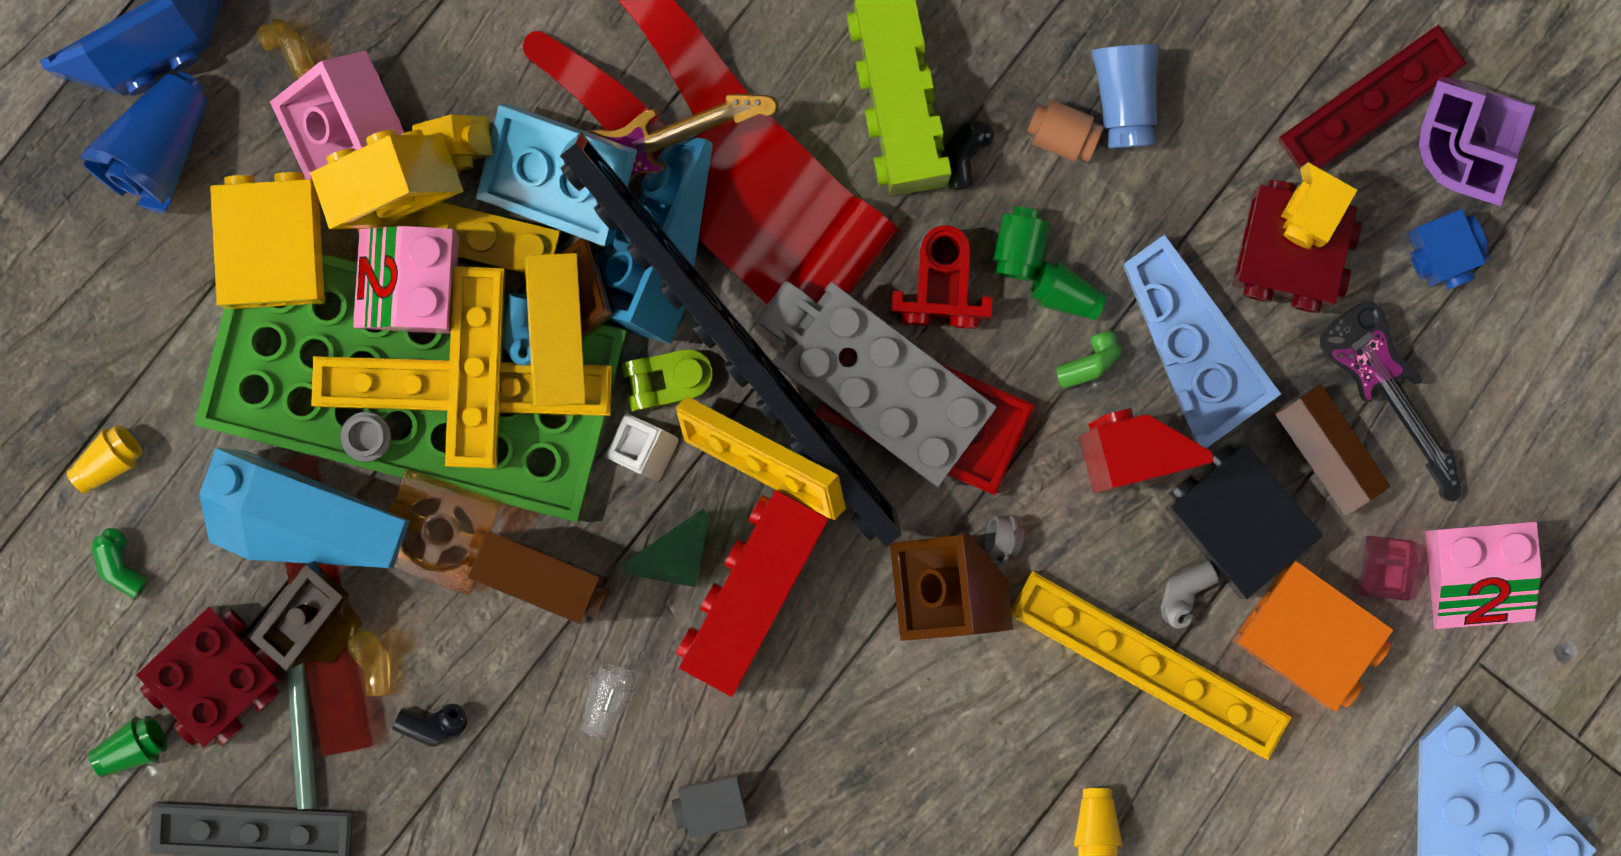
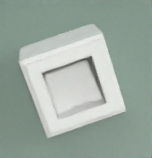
[604,413,679,482]

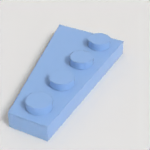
[1123,234,1281,448]

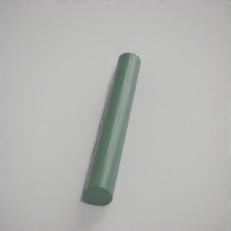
[287,662,317,810]

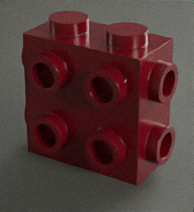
[1232,180,1362,313]
[136,606,285,748]

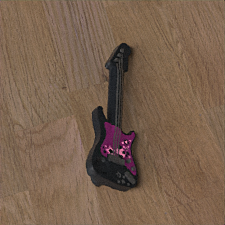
[1320,302,1461,502]

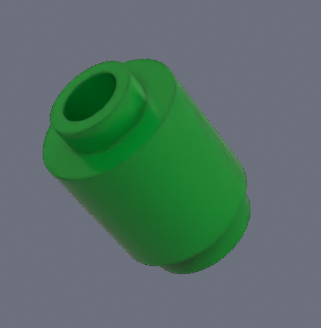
[993,206,1050,281]

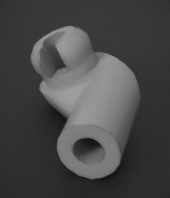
[1160,561,1219,629]

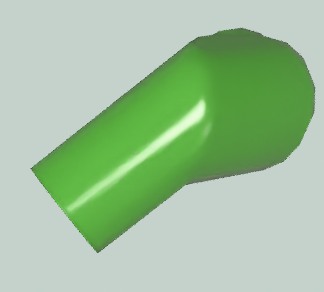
[1056,330,1122,389]

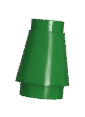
[1029,261,1106,321]
[88,716,167,778]

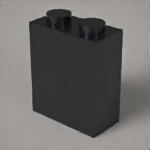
[1165,443,1323,599]

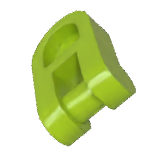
[621,350,713,412]

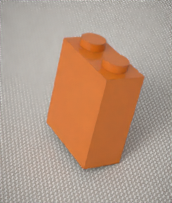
[1231,560,1393,712]

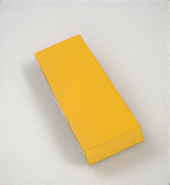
[524,253,585,407]

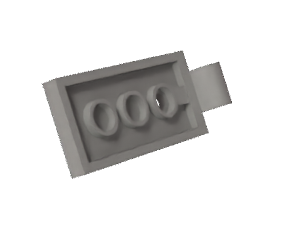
[756,281,997,487]

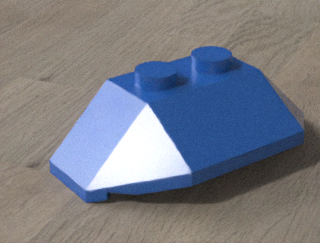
[40,0,222,96]

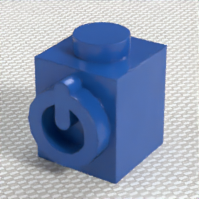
[1407,209,1490,290]

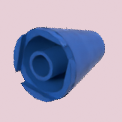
[80,72,208,213]

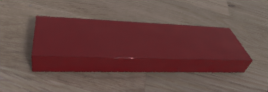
[1277,24,1467,172]

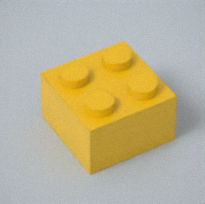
[310,129,464,229]

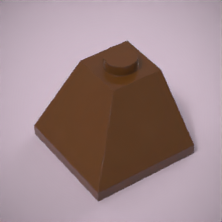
[890,534,1013,641]

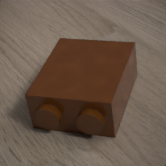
[468,531,610,624]

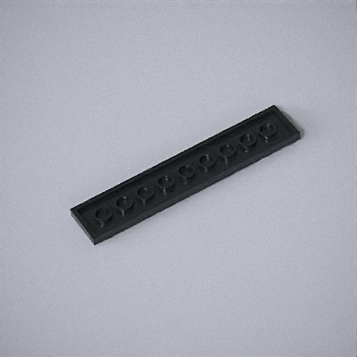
[560,132,902,547]

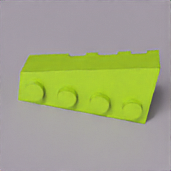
[846,0,952,197]

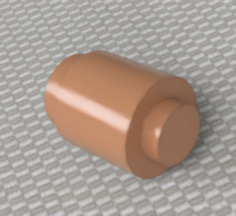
[1027,99,1104,162]

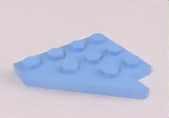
[1417,705,1597,856]

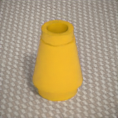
[67,425,143,494]
[1073,788,1123,856]

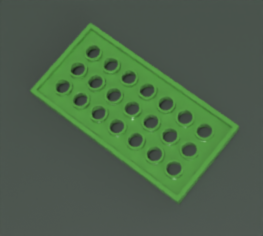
[194,254,627,522]

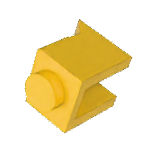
[1281,162,1357,249]

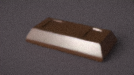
[562,238,614,338]

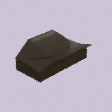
[249,561,363,671]

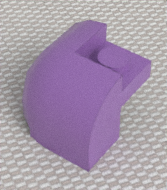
[1419,77,1536,206]

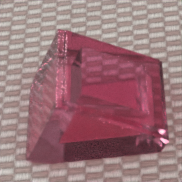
[1360,536,1418,601]

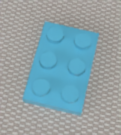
[476,103,637,246]

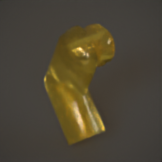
[257,19,315,81]
[348,629,390,696]

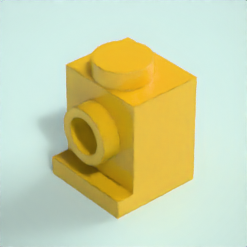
[412,114,493,174]

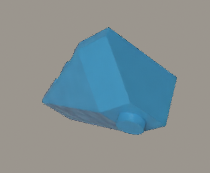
[596,137,713,344]
[199,448,410,568]

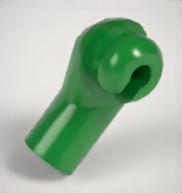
[91,528,148,600]

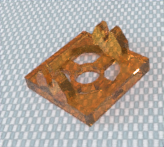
[389,469,501,596]

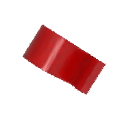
[891,225,992,329]

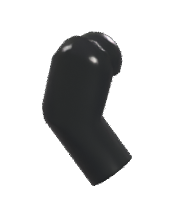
[945,120,994,190]
[392,703,467,747]

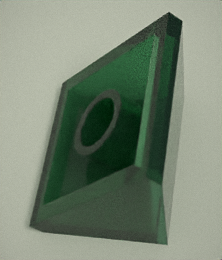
[620,508,712,587]

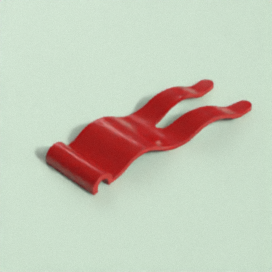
[523,0,899,305]

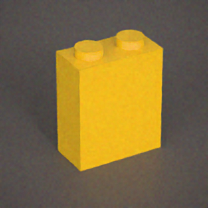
[210,172,325,310]

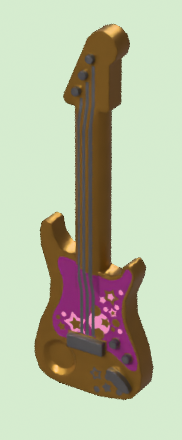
[586,94,779,182]

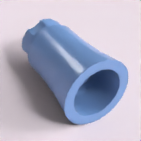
[1091,44,1160,149]

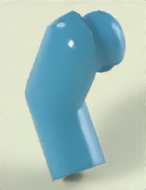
[502,293,531,366]

